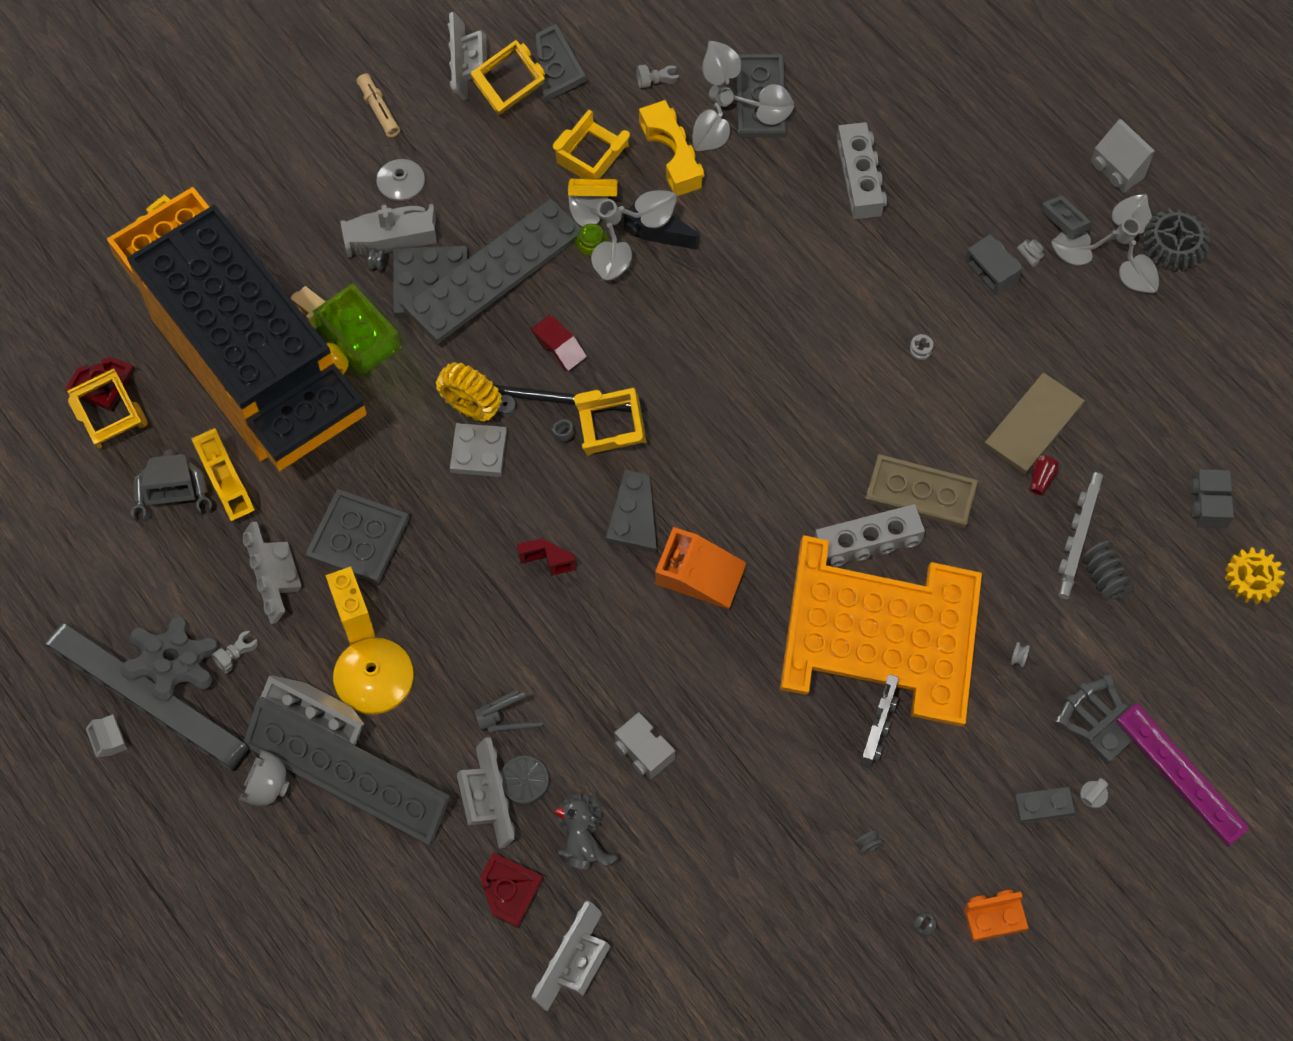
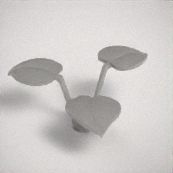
[692,41,794,151]
[569,190,677,281]
[1051,194,1159,294]

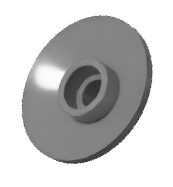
[377,159,425,201]

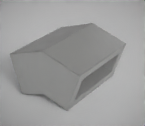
[86,715,127,758]

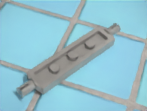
[1058,472,1104,600]

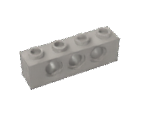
[837,122,887,219]
[814,504,925,568]

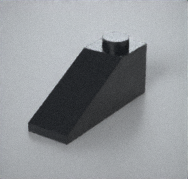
[624,202,700,250]

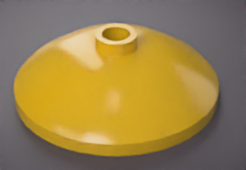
[333,638,414,715]

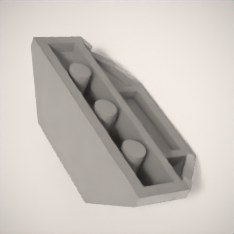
[260,675,364,745]

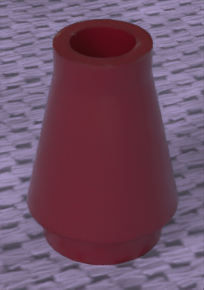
[1029,455,1059,495]

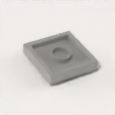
[450,423,507,477]

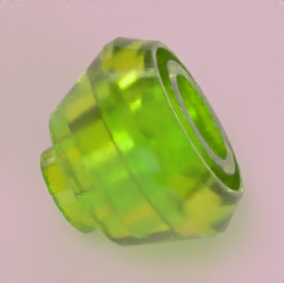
[575,223,608,255]

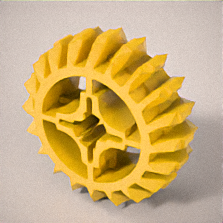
[435,362,502,422]

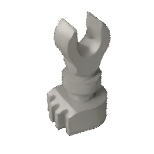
[636,65,679,88]
[211,631,258,675]

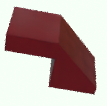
[530,315,587,371]
[517,538,576,576]

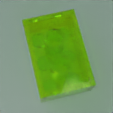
[313,283,401,376]

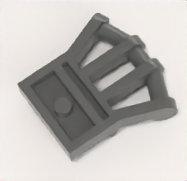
[1053,674,1133,765]

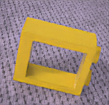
[470,40,545,116]
[325,566,375,645]

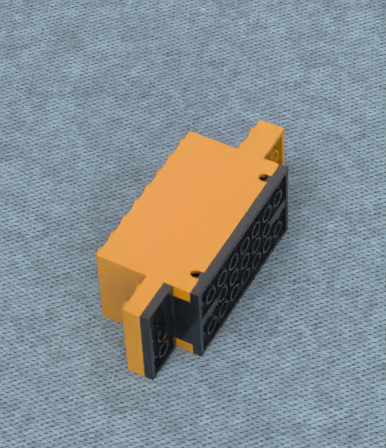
[107,187,367,471]

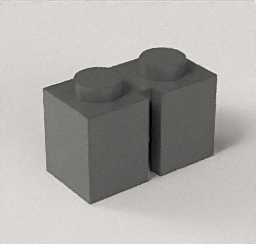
[964,234,1022,296]
[1190,469,1234,528]

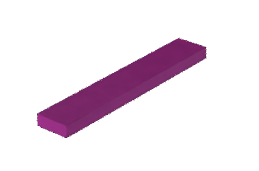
[1115,703,1250,847]

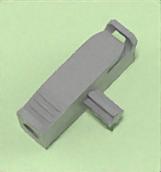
[340,204,437,258]

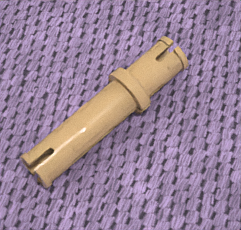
[356,74,400,138]

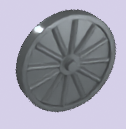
[501,756,549,804]

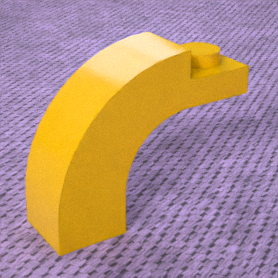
[191,428,255,521]

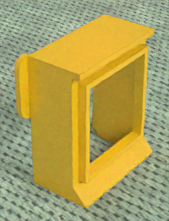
[553,110,630,179]
[67,369,148,449]
[574,388,647,456]

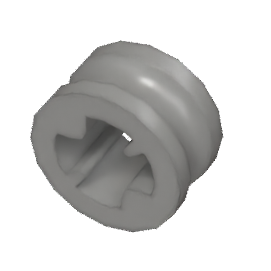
[910,334,933,360]
[1010,642,1030,668]

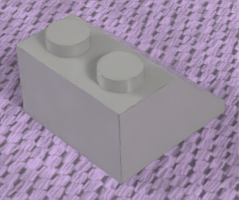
[1091,119,1154,193]

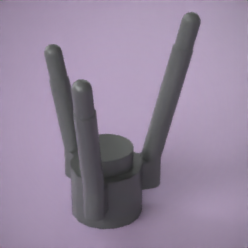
[474,690,544,733]

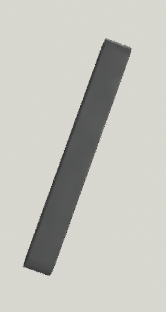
[45,623,249,771]

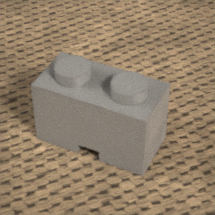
[614,712,675,780]

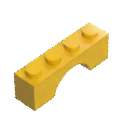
[639,100,705,196]

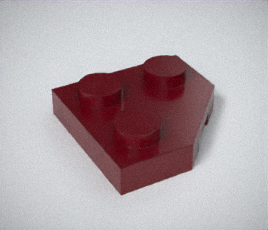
[64,357,135,411]
[480,853,543,928]

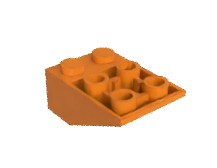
[655,527,747,609]

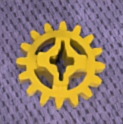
[1225,547,1285,605]

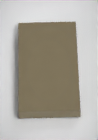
[984,372,1085,475]
[865,454,978,529]

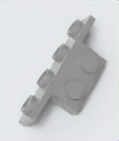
[448,12,488,101]
[243,522,302,624]
[457,737,515,848]
[531,900,611,1011]

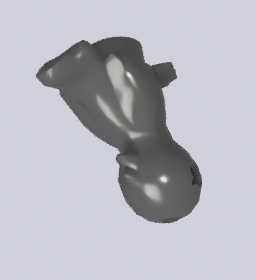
[554,799,618,870]

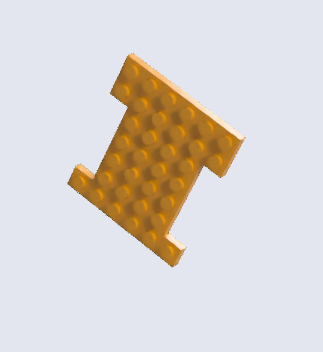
[780,535,982,727]

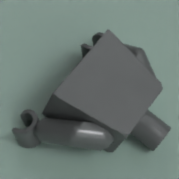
[131,449,213,521]

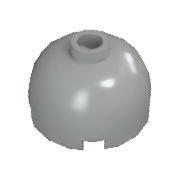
[239,750,289,806]

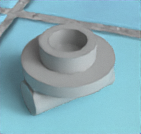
[1017,239,1044,267]
[1080,778,1108,808]

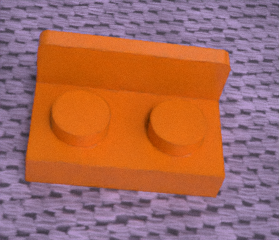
[964,890,1028,942]

